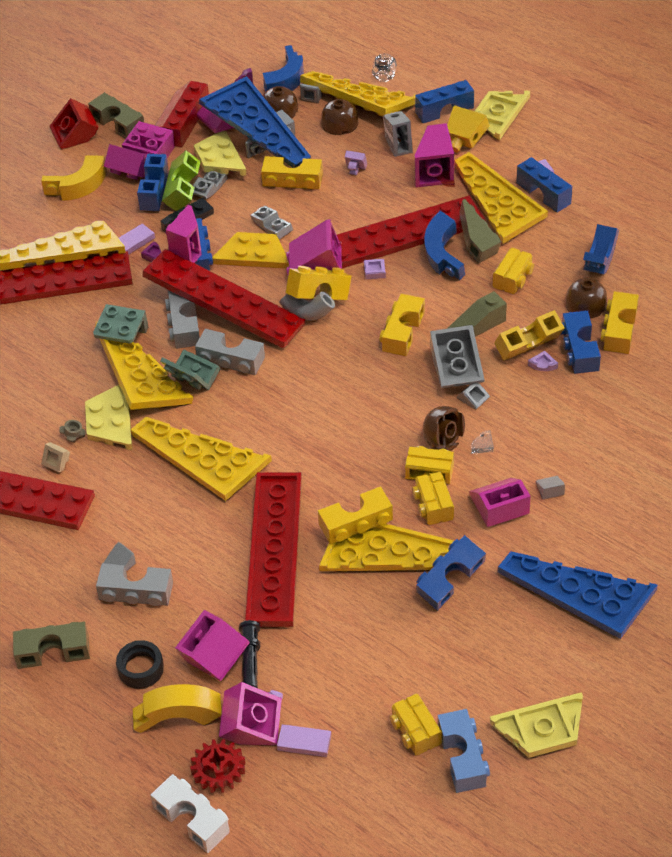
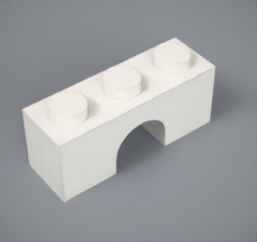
[151,774,230,853]

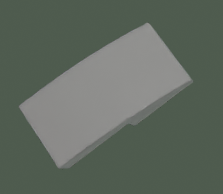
[193,171,227,199]
[250,206,293,239]

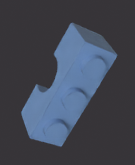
[437,709,490,793]

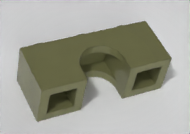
[88,92,144,139]
[13,622,90,669]

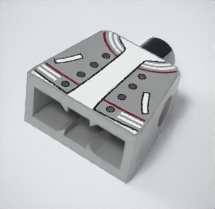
[383,111,413,157]

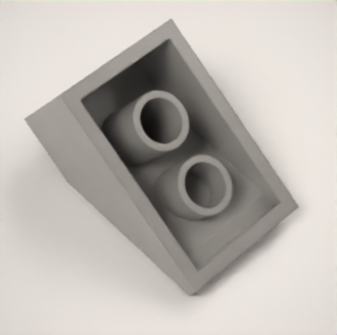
[430,325,485,388]

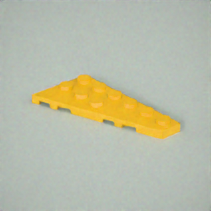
[454,152,548,244]

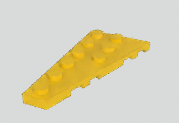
[300,71,416,116]
[0,221,126,270]
[95,322,193,410]
[131,417,272,501]
[319,524,454,571]

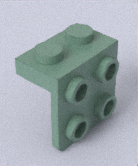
[93,304,149,343]
[160,350,221,390]

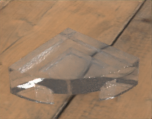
[471,430,494,454]

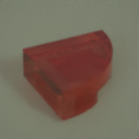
[435,171,455,187]

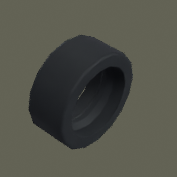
[116,640,164,689]

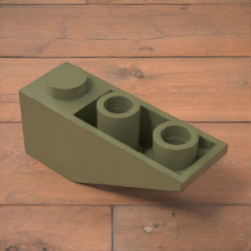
[459,199,501,264]

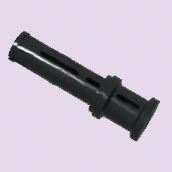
[239,620,261,688]

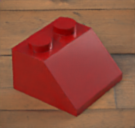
[50,98,99,149]

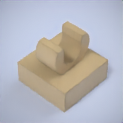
[41,442,70,472]

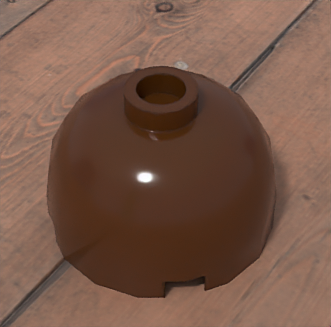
[263,86,298,118]
[321,99,359,135]
[566,278,607,319]
[423,406,465,451]

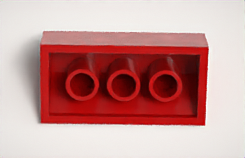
[155,81,209,148]

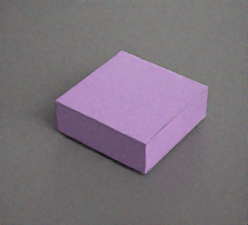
[364,259,386,279]

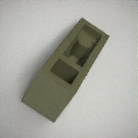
[447,291,507,337]

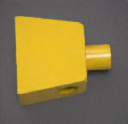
[447,105,489,153]

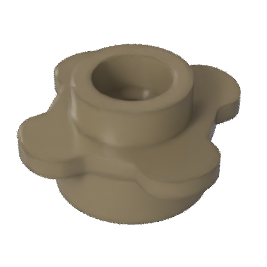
[59,420,86,442]

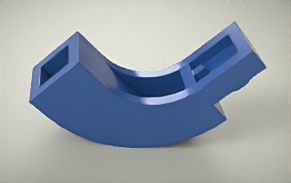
[263,45,304,92]
[424,211,465,280]
[583,224,619,274]

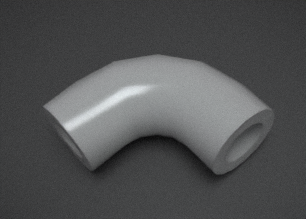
[279,292,335,321]

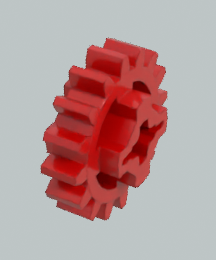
[190,739,246,793]

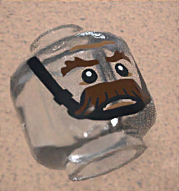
[372,53,397,82]

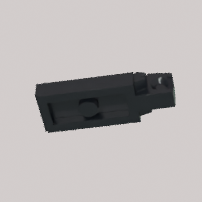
[160,198,214,233]

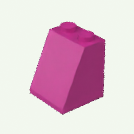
[415,123,454,188]
[286,219,342,275]

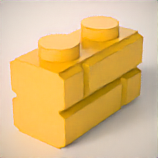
[492,247,534,294]
[405,446,454,484]
[412,472,454,525]
[390,693,442,756]

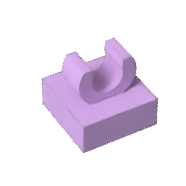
[345,150,367,175]

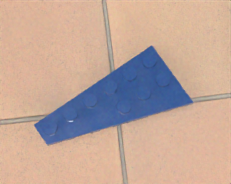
[199,76,311,168]
[498,551,658,639]

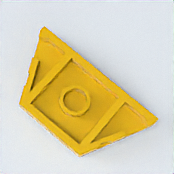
[212,232,289,269]

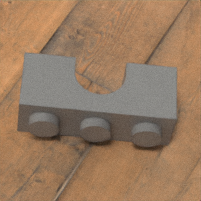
[165,290,200,349]
[195,329,265,375]
[96,563,173,606]

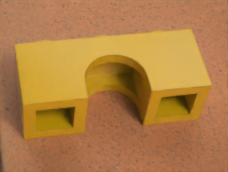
[261,156,323,190]
[285,266,352,300]
[601,291,639,354]
[379,294,425,357]
[494,310,565,361]
[318,486,393,544]

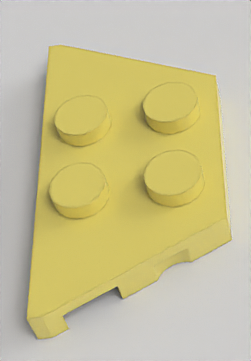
[475,91,530,140]
[194,130,246,176]
[85,385,133,450]
[490,692,583,758]

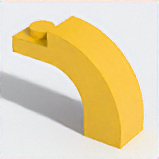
[41,155,107,201]
[133,684,222,733]

